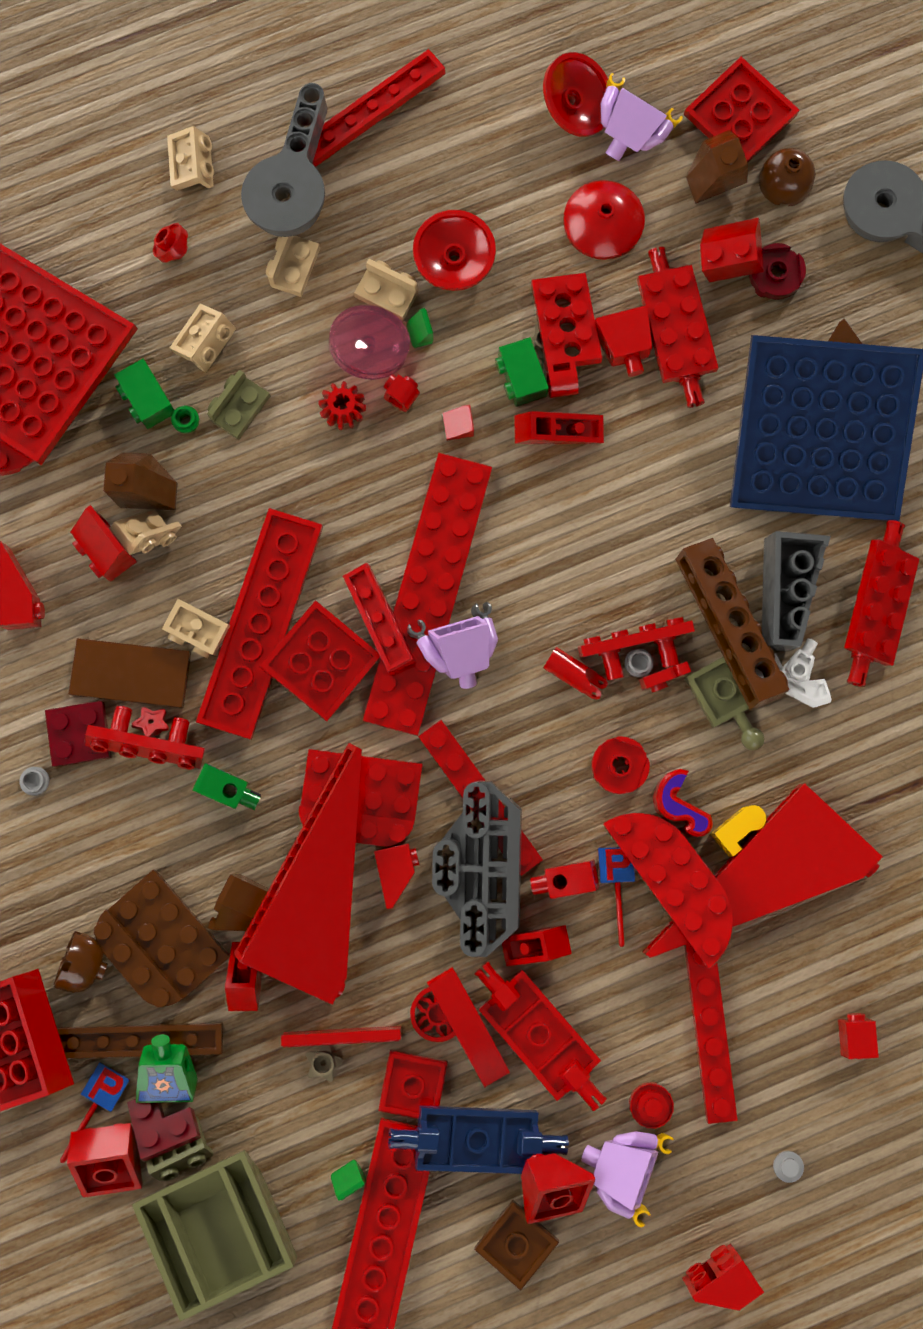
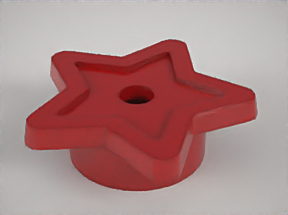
[131,707,169,737]

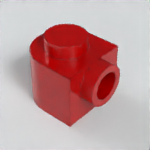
[383,374,420,412]

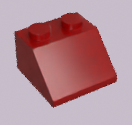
[700,218,764,283]
[70,505,137,582]
[67,1123,143,1198]

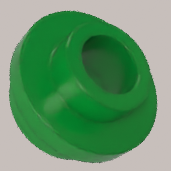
[171,405,200,433]

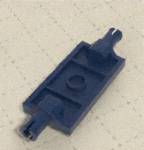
[388,1105,569,1174]

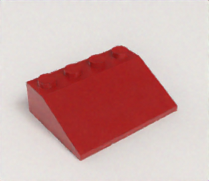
[0,969,74,1112]

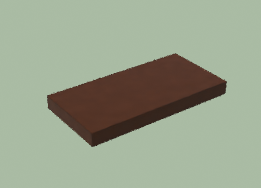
[68,638,191,708]

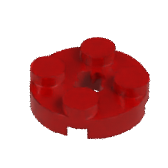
[591,736,650,795]

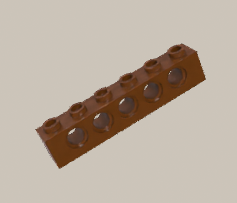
[675,538,790,710]

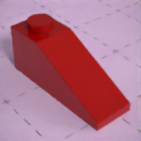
[514,411,604,445]
[0,541,45,630]

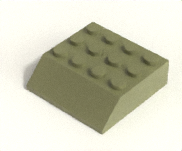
[132,1150,298,1321]

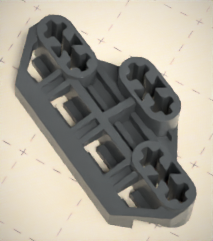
[432,780,522,957]

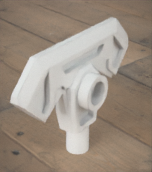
[755,638,832,708]

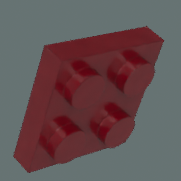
[45,701,112,767]

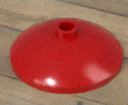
[543,52,608,137]
[563,180,645,260]
[413,210,496,291]

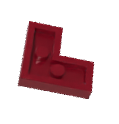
[127,1099,201,1162]

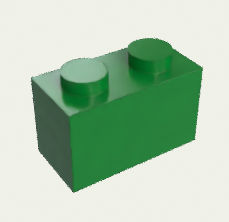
[495,337,549,407]
[114,358,174,429]

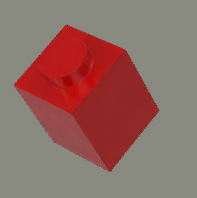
[838,1013,879,1059]

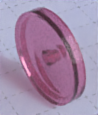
[328,305,410,380]

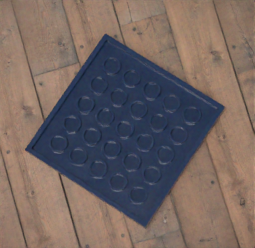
[730,335,923,521]

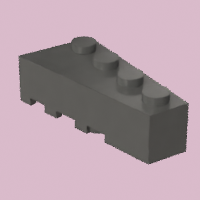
[762,531,831,652]

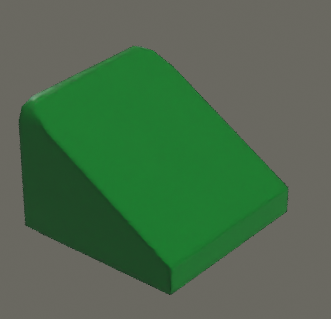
[407,308,433,348]
[331,1160,366,1201]

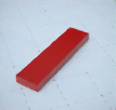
[343,562,416,675]
[281,1026,402,1047]

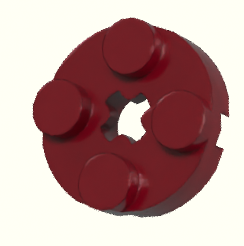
[749,243,806,300]

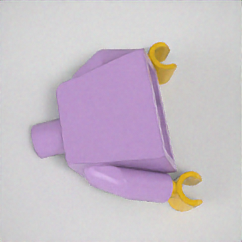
[601,73,683,161]
[581,1131,674,1228]

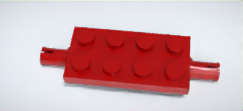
[637,246,719,408]
[844,520,919,687]
[474,961,607,1111]

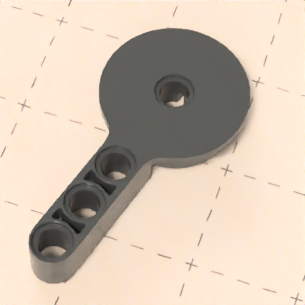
[241,83,328,237]
[843,160,923,254]

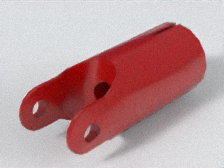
[543,647,608,700]

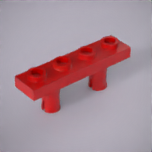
[578,617,695,681]
[85,706,205,770]

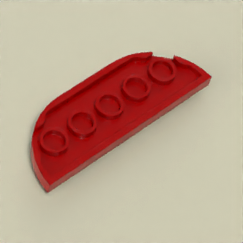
[603,813,733,969]

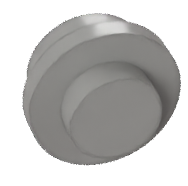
[624,649,653,677]
[20,767,50,796]
[773,1151,804,1183]

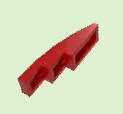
[427,967,510,1088]

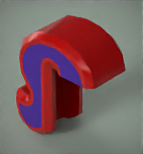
[653,769,713,837]

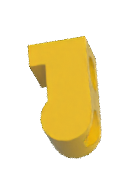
[710,805,766,857]

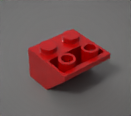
[682,1243,764,1311]

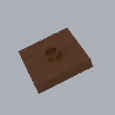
[474,1200,559,1291]

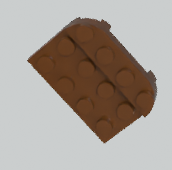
[94,869,230,1007]

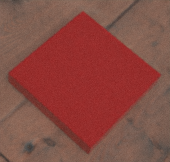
[378,1050,448,1119]

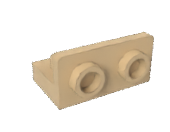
[167,126,214,191]
[266,236,320,297]
[354,259,418,321]
[170,304,236,372]
[110,510,182,555]
[162,599,230,659]

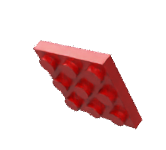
[684,56,800,163]
[260,600,380,721]

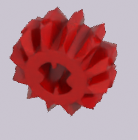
[318,381,366,430]

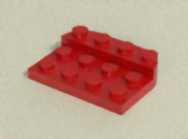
[299,749,423,847]

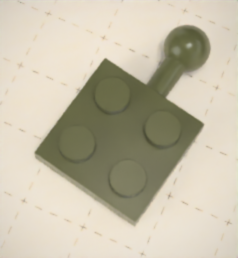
[684,657,765,750]

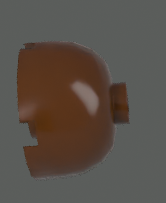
[759,148,816,206]
[54,931,107,993]

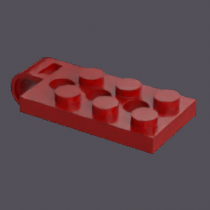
[531,272,602,398]

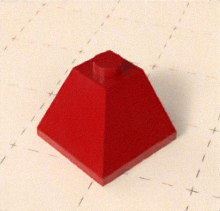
[521,1153,596,1224]

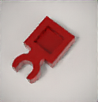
[639,661,691,693]

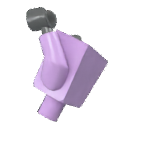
[407,602,498,689]

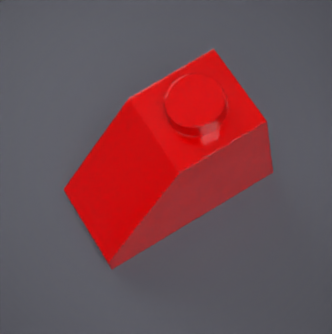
[374,844,420,909]
[502,925,572,966]
[225,942,261,1011]

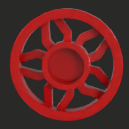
[410,987,456,1042]

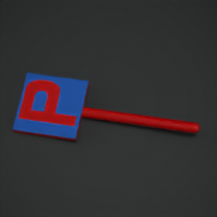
[598,847,635,947]
[60,1062,130,1163]

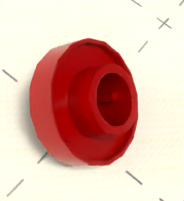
[153,223,188,263]
[629,1082,674,1129]

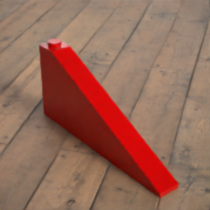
[234,743,362,1005]
[642,783,883,958]

